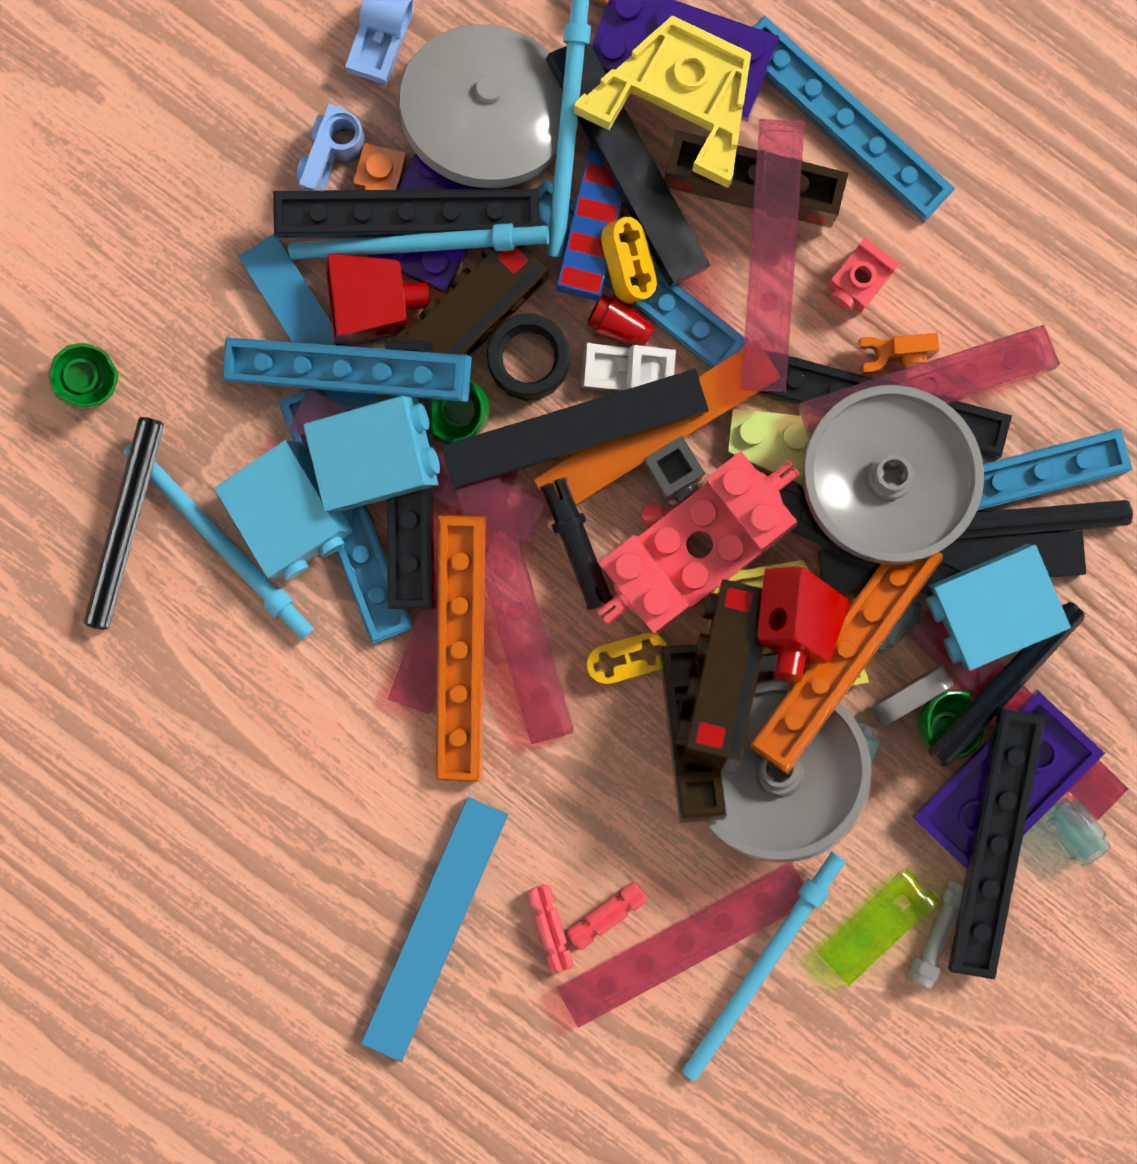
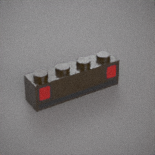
[664,130,848,228]
[391,245,549,356]
[676,579,764,773]

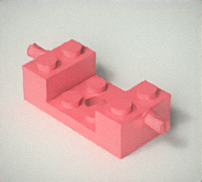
[597,451,800,635]

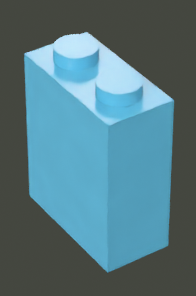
[303,396,440,512]
[214,440,354,581]
[926,544,1071,670]

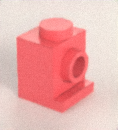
[826,238,900,314]

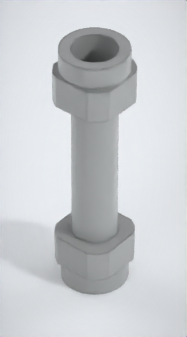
[907,879,964,989]

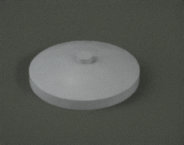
[399,24,563,188]
[802,385,984,565]
[705,681,872,863]

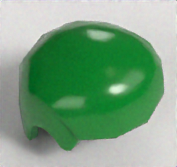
[48,342,118,410]
[432,381,490,443]
[917,691,984,760]

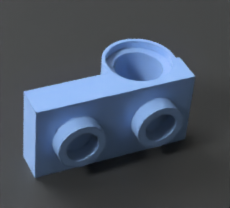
[345,0,415,86]
[296,103,366,191]

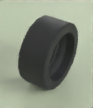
[487,313,570,400]

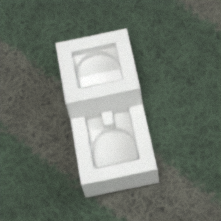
[580,343,676,392]

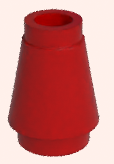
[586,294,654,346]

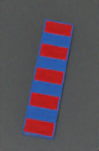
[556,142,622,301]

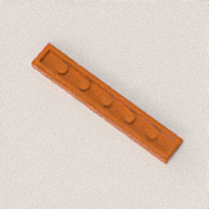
[533,340,781,506]
[436,515,486,782]
[749,552,943,775]

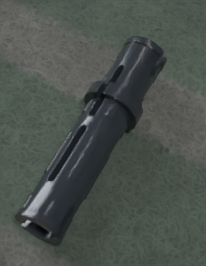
[540,477,613,610]

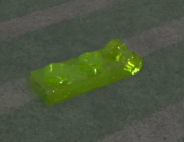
[817,867,939,986]

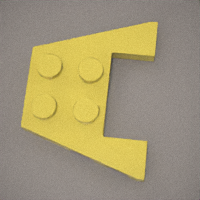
[574,15,751,188]

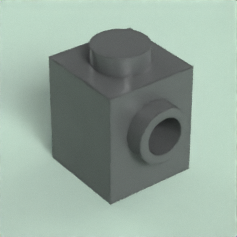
[642,436,705,503]

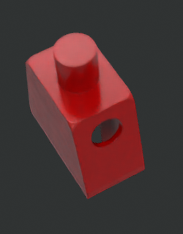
[325,254,429,346]
[757,566,850,682]

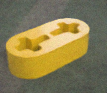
[601,217,657,303]
[587,633,667,684]

